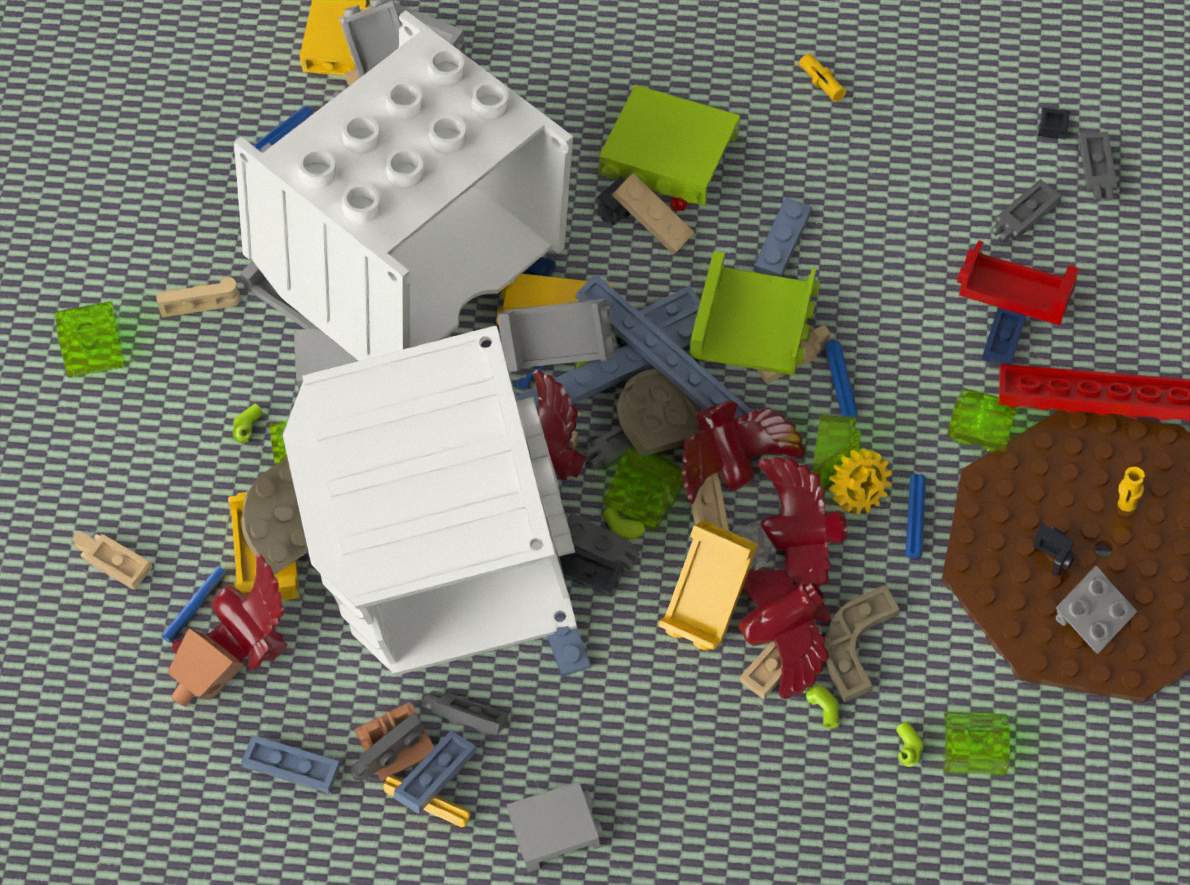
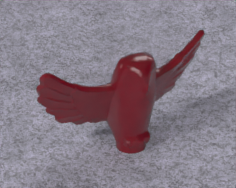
[533,370,586,481]
[681,401,805,504]
[757,457,848,588]
[172,554,288,670]
[739,568,831,699]

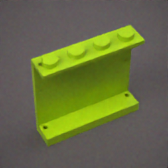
[599,85,740,206]
[690,251,820,376]

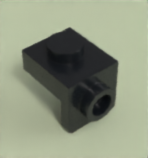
[1033,524,1076,577]

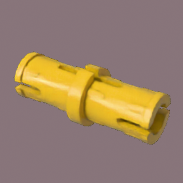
[798,53,847,102]
[1118,467,1145,512]

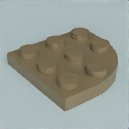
[617,368,702,457]
[241,457,308,575]

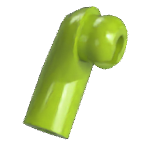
[233,403,264,443]

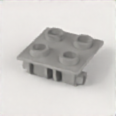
[1056,566,1137,654]

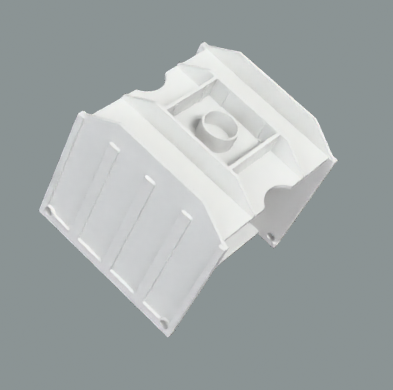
[234,10,573,361]
[283,326,577,676]

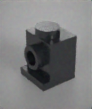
[597,176,631,225]

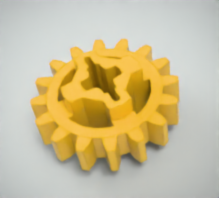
[829,448,892,515]

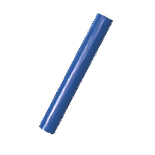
[161,566,227,643]

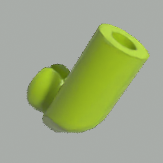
[602,507,645,539]
[806,685,839,729]
[896,721,924,767]

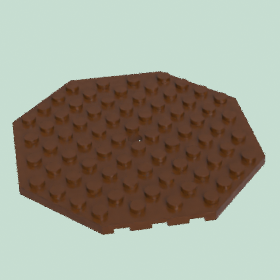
[942,410,1190,703]

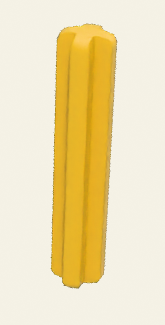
[383,775,471,827]

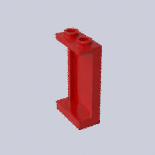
[957,240,1080,325]

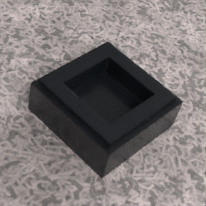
[1038,107,1070,140]

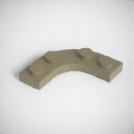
[824,585,900,702]

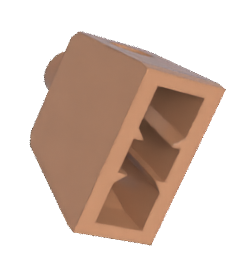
[168,628,244,707]

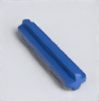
[253,106,314,152]
[825,340,858,420]
[906,474,926,558]

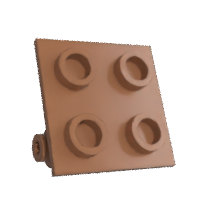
[354,702,434,782]

